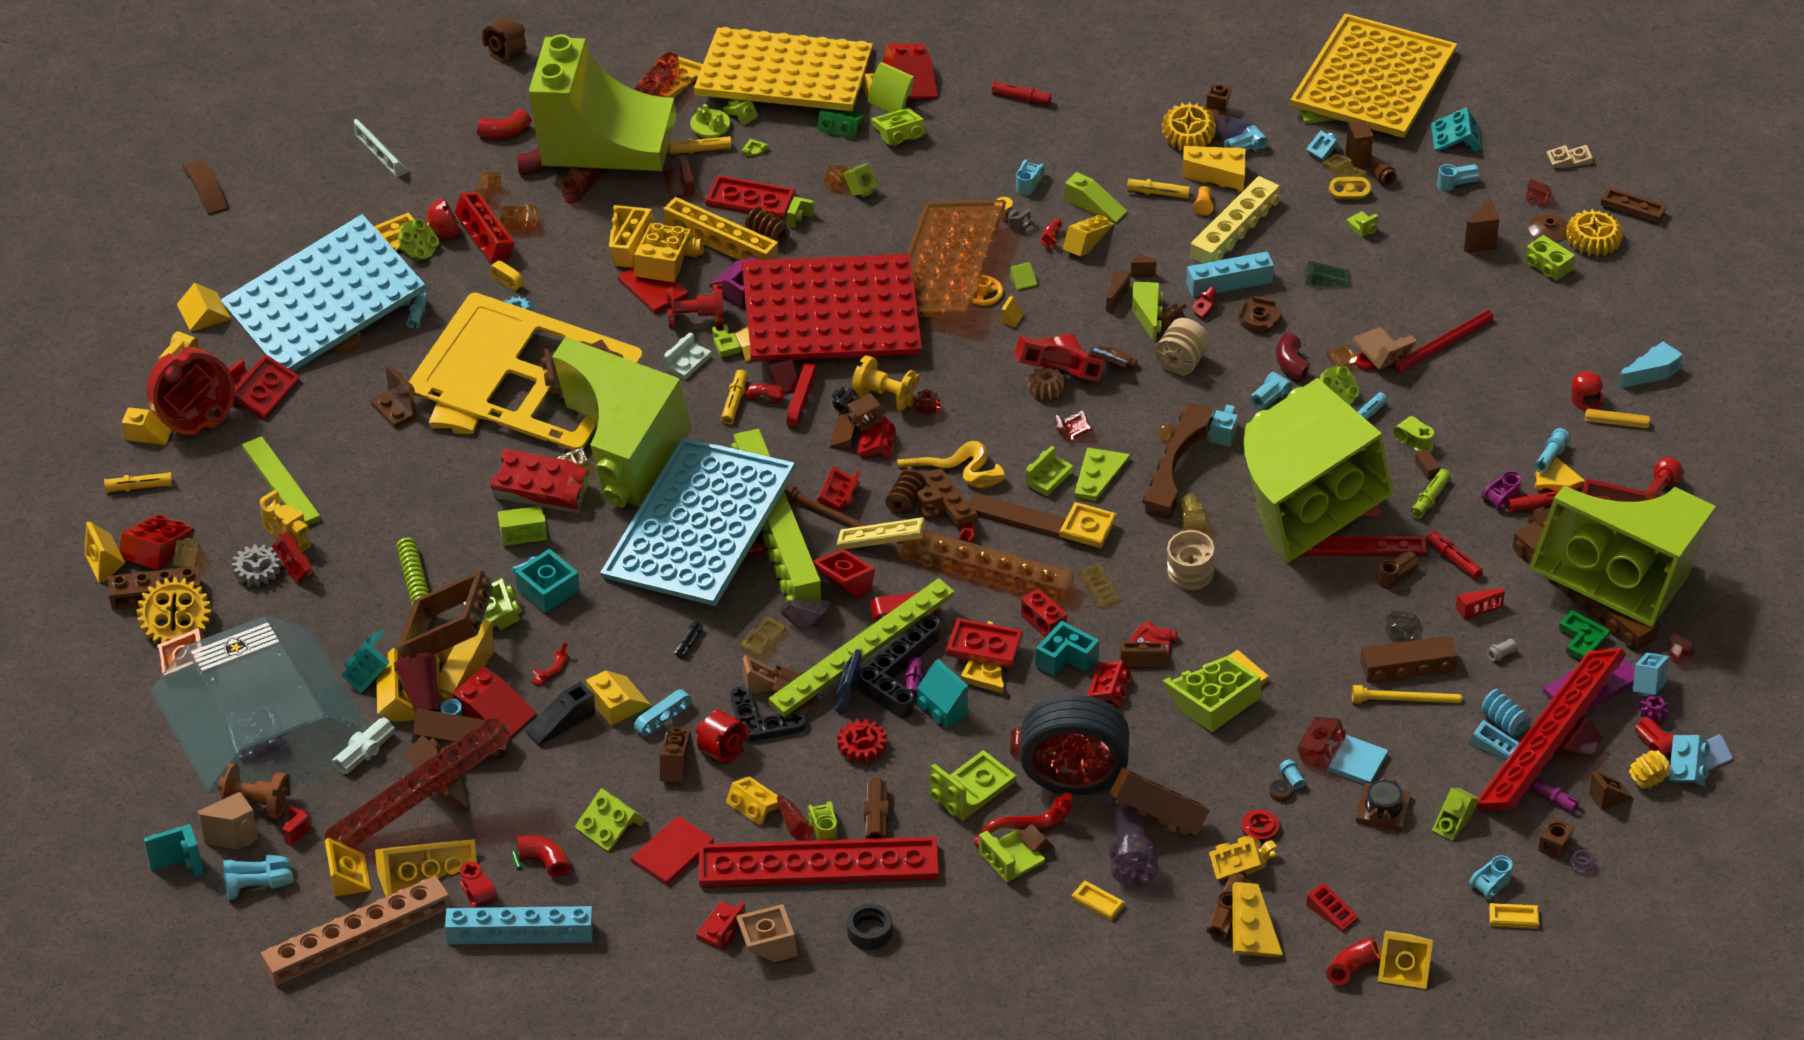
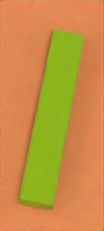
[242,436,321,525]

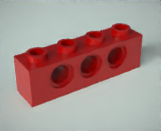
[454,192,515,263]

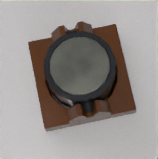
[1356,777,1411,832]

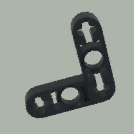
[730,686,806,742]

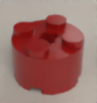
[696,709,749,764]

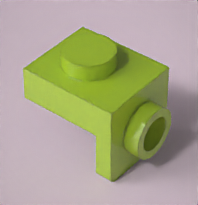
[722,99,758,125]

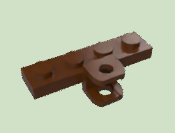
[917,469,978,527]

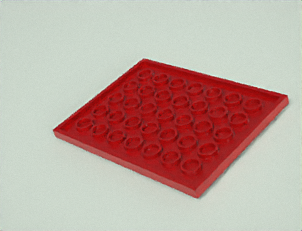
[742,254,922,362]

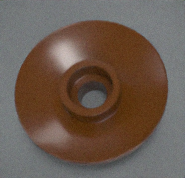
[1528,215,1568,243]

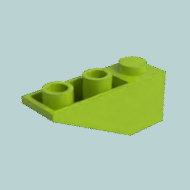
[1132,282,1163,340]

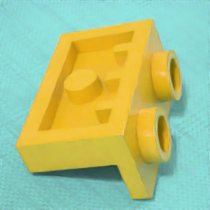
[726,776,784,825]
[1209,836,1263,880]

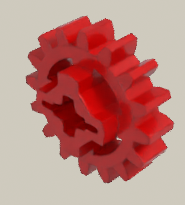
[837,719,887,764]

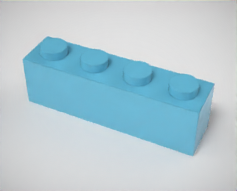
[1186,252,1274,298]

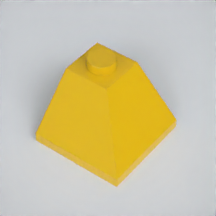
[122,408,173,445]
[1378,930,1433,989]

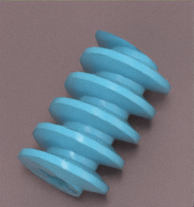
[1481,688,1532,738]

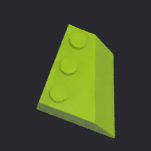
[1162,656,1262,732]

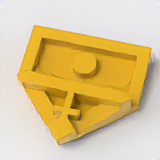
[1535,457,1585,492]

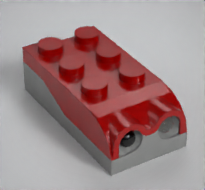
[491,448,590,514]

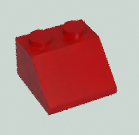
[813,549,875,598]

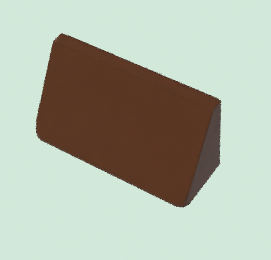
[830,412,857,451]
[1119,642,1167,668]

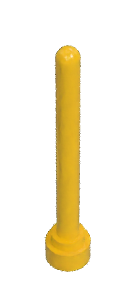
[1352,685,1463,704]

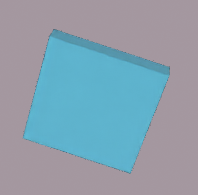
[1326,734,1388,785]

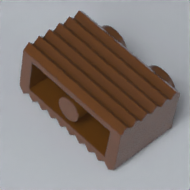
[1345,121,1374,168]

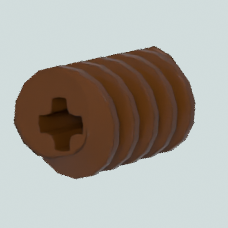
[745,206,790,246]
[885,467,927,513]

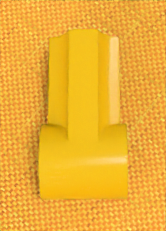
[158,331,199,360]

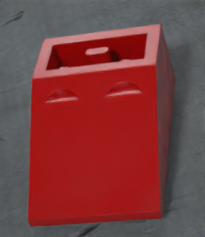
[119,515,194,570]

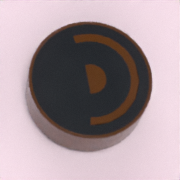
[1269,779,1293,802]

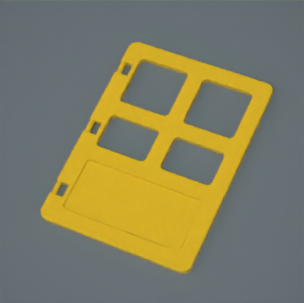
[409,293,642,451]

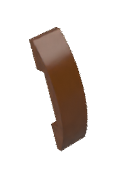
[182,159,228,215]

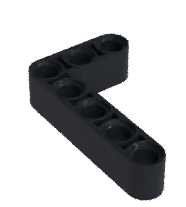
[858,615,940,718]

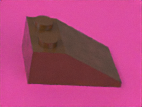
[404,735,470,812]

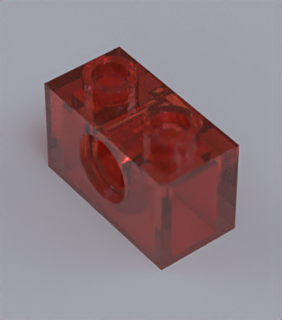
[1297,717,1346,767]

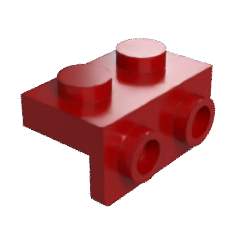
[857,415,896,460]
[816,466,861,512]

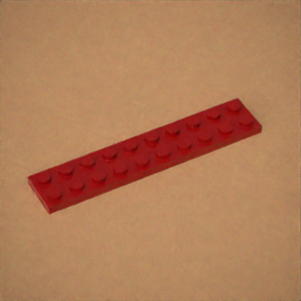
[1476,648,1626,811]
[699,837,939,887]

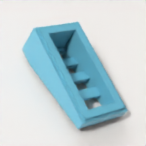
[1468,720,1519,760]

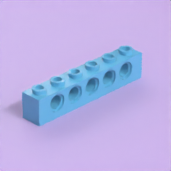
[445,906,593,944]

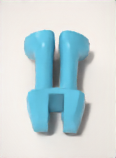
[223,855,294,901]

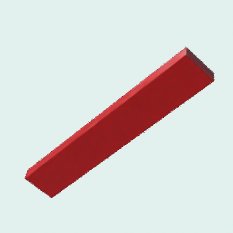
[1300,536,1427,556]

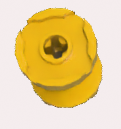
[851,355,920,411]

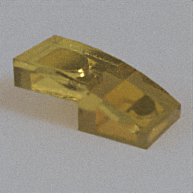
[1322,154,1367,179]
[740,615,786,656]

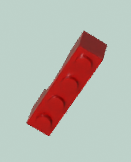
[1014,335,1106,382]

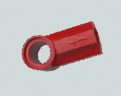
[1635,717,1674,758]

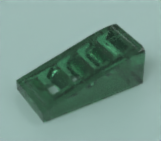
[1304,261,1349,287]

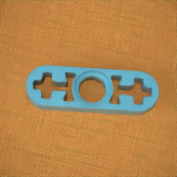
[634,689,692,737]

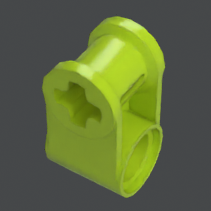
[1393,416,1434,452]
[807,801,837,840]

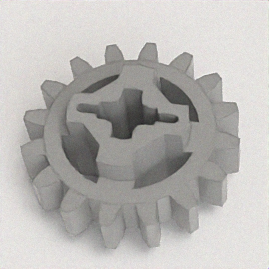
[232,544,281,586]

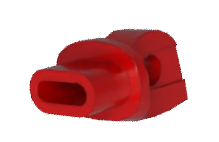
[1193,287,1218,320]

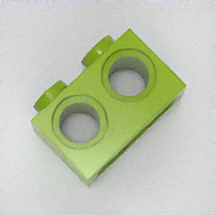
[1525,235,1575,281]

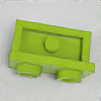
[1025,446,1073,496]

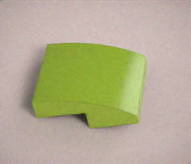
[867,62,914,113]

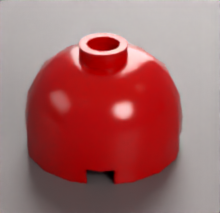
[426,197,463,240]

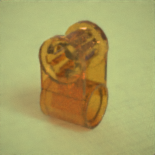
[499,204,540,232]

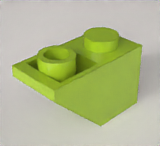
[1432,788,1480,841]

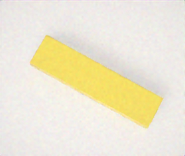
[837,518,926,550]

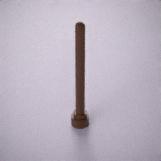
[784,483,868,528]

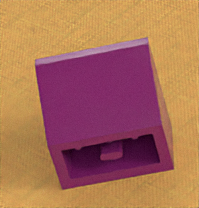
[710,257,757,308]

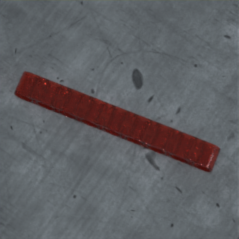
[324,718,510,848]

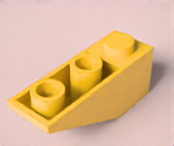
[1063,215,1114,256]

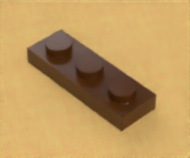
[1600,187,1667,223]

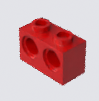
[1021,588,1068,638]

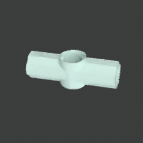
[332,717,395,775]

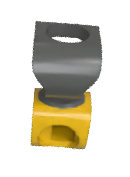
[995,197,1031,231]

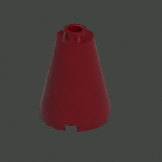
[394,652,440,713]

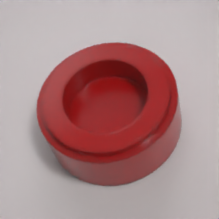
[1356,352,1376,371]

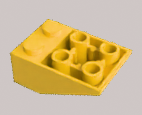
[634,223,691,282]

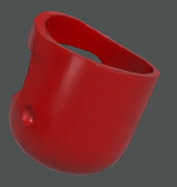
[1571,371,1603,410]

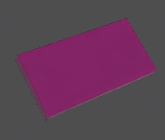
[1543,647,1635,715]

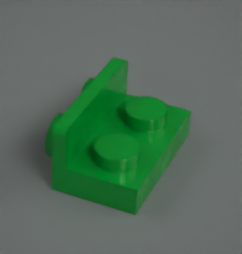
[817,108,865,139]

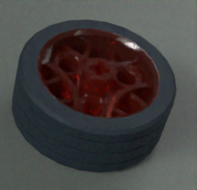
[1020,695,1130,795]

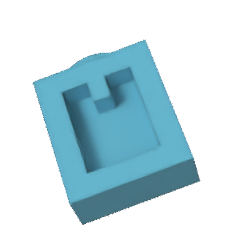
[1306,131,1340,162]

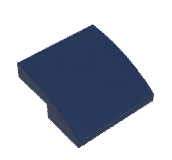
[835,649,862,714]

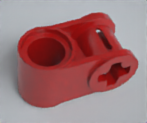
[460,862,497,908]

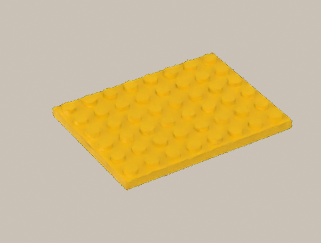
[1290,13,1457,138]
[694,27,873,111]

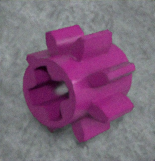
[1640,696,1668,724]

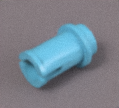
[1280,759,1306,790]

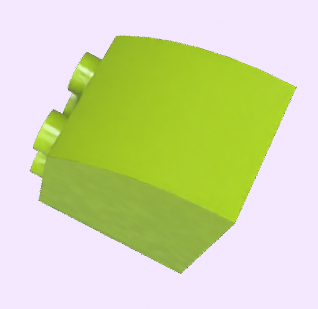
[1244,378,1394,563]

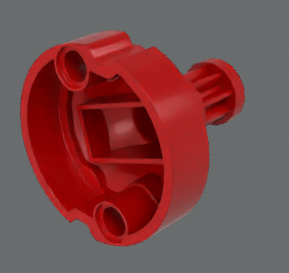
[146,347,235,435]

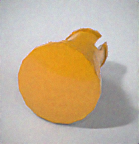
[1193,186,1214,216]

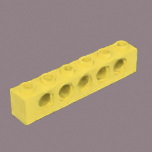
[1190,176,1280,263]

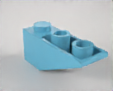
[1619,342,1683,388]

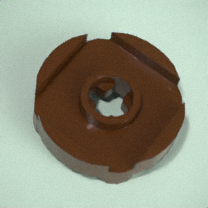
[1238,297,1281,332]

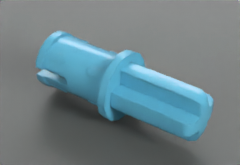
[406,292,428,328]

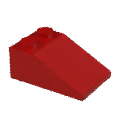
[882,43,938,100]
[452,666,537,741]

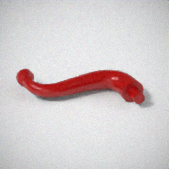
[974,793,1073,848]

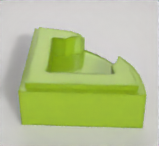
[741,139,769,156]

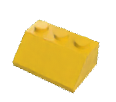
[376,648,416,722]

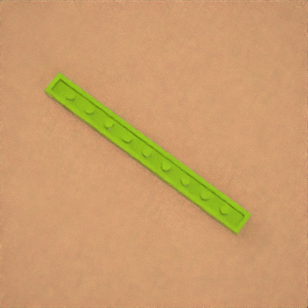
[769,578,954,717]

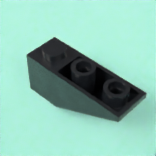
[526,681,596,745]

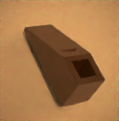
[660,728,690,782]

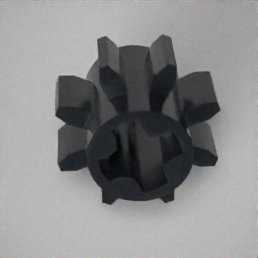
[832,387,858,413]

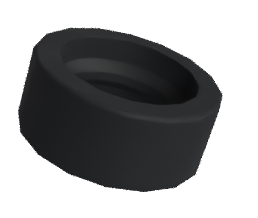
[847,903,893,950]

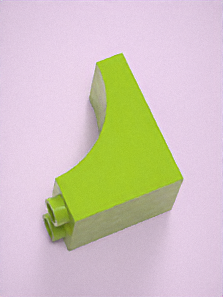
[529,35,677,171]
[552,337,692,507]
[1529,485,1716,627]

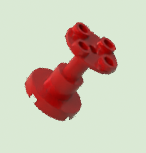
[666,284,724,329]

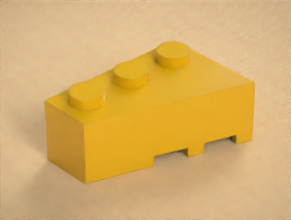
[1183,146,1245,192]
[609,205,655,268]

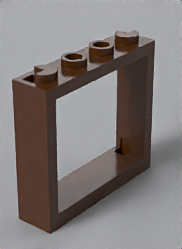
[396,570,494,659]

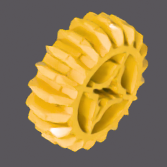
[1162,102,1217,151]
[1566,209,1623,257]

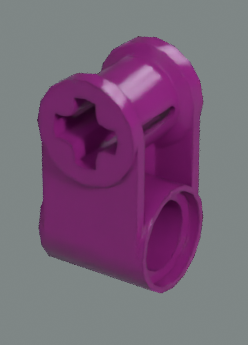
[1481,471,1522,511]

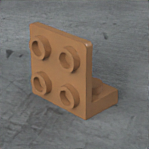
[1352,327,1417,369]

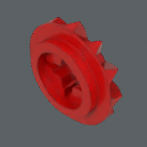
[1241,810,1279,841]

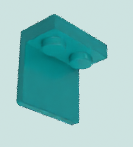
[1431,107,1482,151]
[341,629,390,693]
[144,824,204,876]

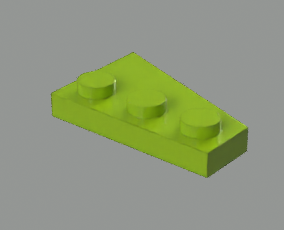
[1074,448,1130,501]

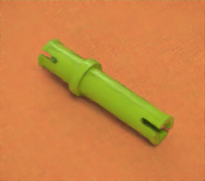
[1410,469,1451,519]

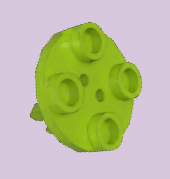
[690,104,731,139]
[398,219,439,261]
[1319,366,1359,405]

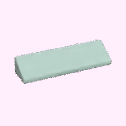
[354,119,409,177]

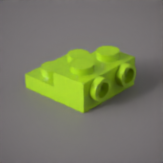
[871,108,926,145]
[464,579,522,630]

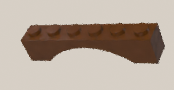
[1142,402,1214,519]

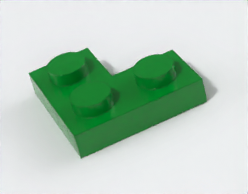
[1559,610,1610,661]

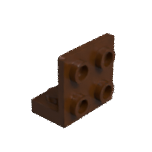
[371,365,417,429]

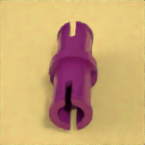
[905,657,923,699]
[1532,778,1580,814]

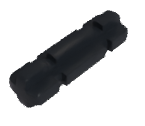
[674,621,703,658]

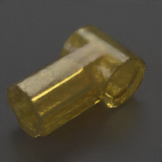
[1181,493,1207,533]

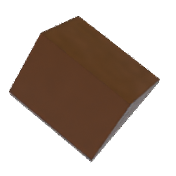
[1464,199,1500,253]

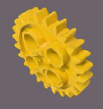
[137,577,211,644]

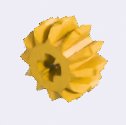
[1629,750,1671,789]

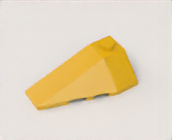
[375,839,477,897]

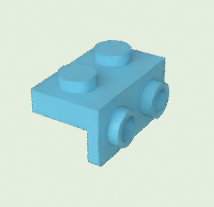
[1669,735,1710,786]

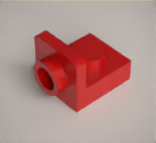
[282,805,311,847]

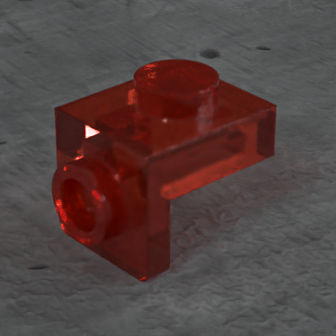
[1055,410,1092,440]

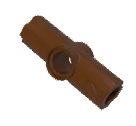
[864,778,888,839]
[1207,873,1250,940]

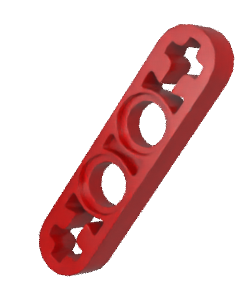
[786,363,816,428]

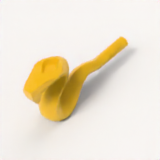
[897,441,1005,489]

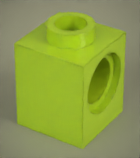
[843,163,879,197]

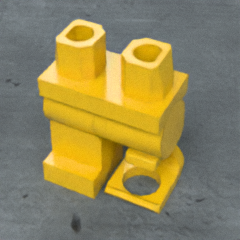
[260,490,310,552]

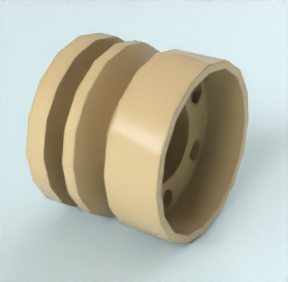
[1154,318,1210,376]
[1167,530,1215,590]

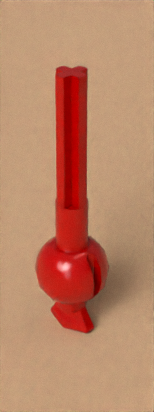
[1643,457,1684,501]

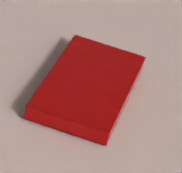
[705,175,796,220]

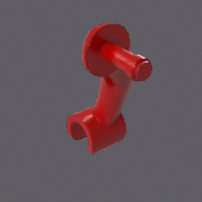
[531,642,569,686]

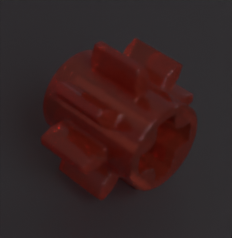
[913,389,940,416]

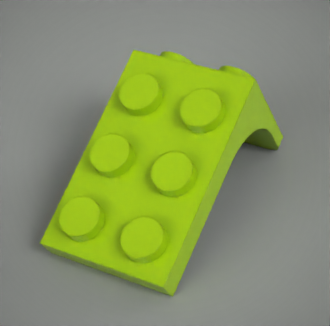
[930,750,1016,821]

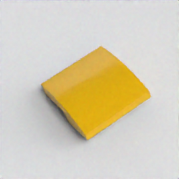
[429,394,480,434]

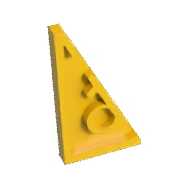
[961,621,1004,693]

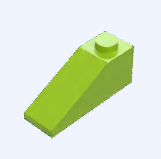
[1064,172,1127,224]

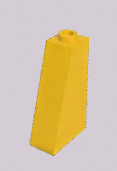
[439,619,495,704]

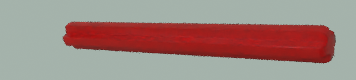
[1394,310,1494,373]

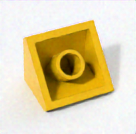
[177,283,231,332]
[85,522,125,583]
[325,838,371,897]

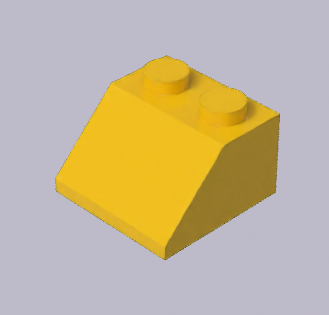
[586,670,651,726]

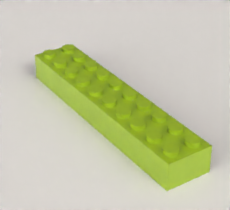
[731,429,821,616]

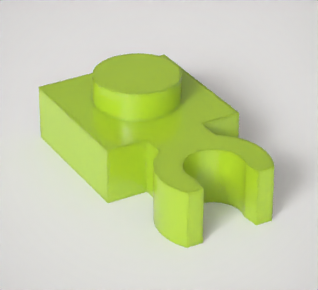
[712,324,741,358]

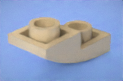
[1546,145,1594,168]

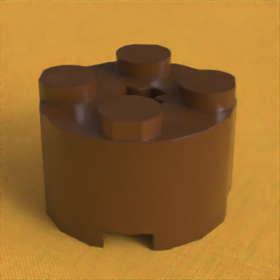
[481,16,527,63]

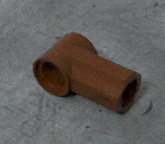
[1377,551,1419,589]

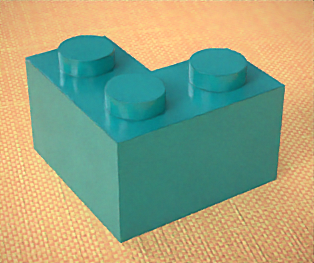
[1035,621,1099,676]

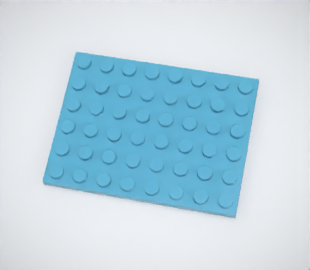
[221,214,427,371]
[600,437,797,606]

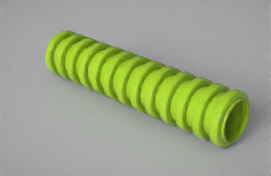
[396,538,429,605]

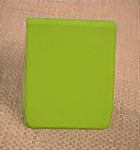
[1010,262,1037,291]

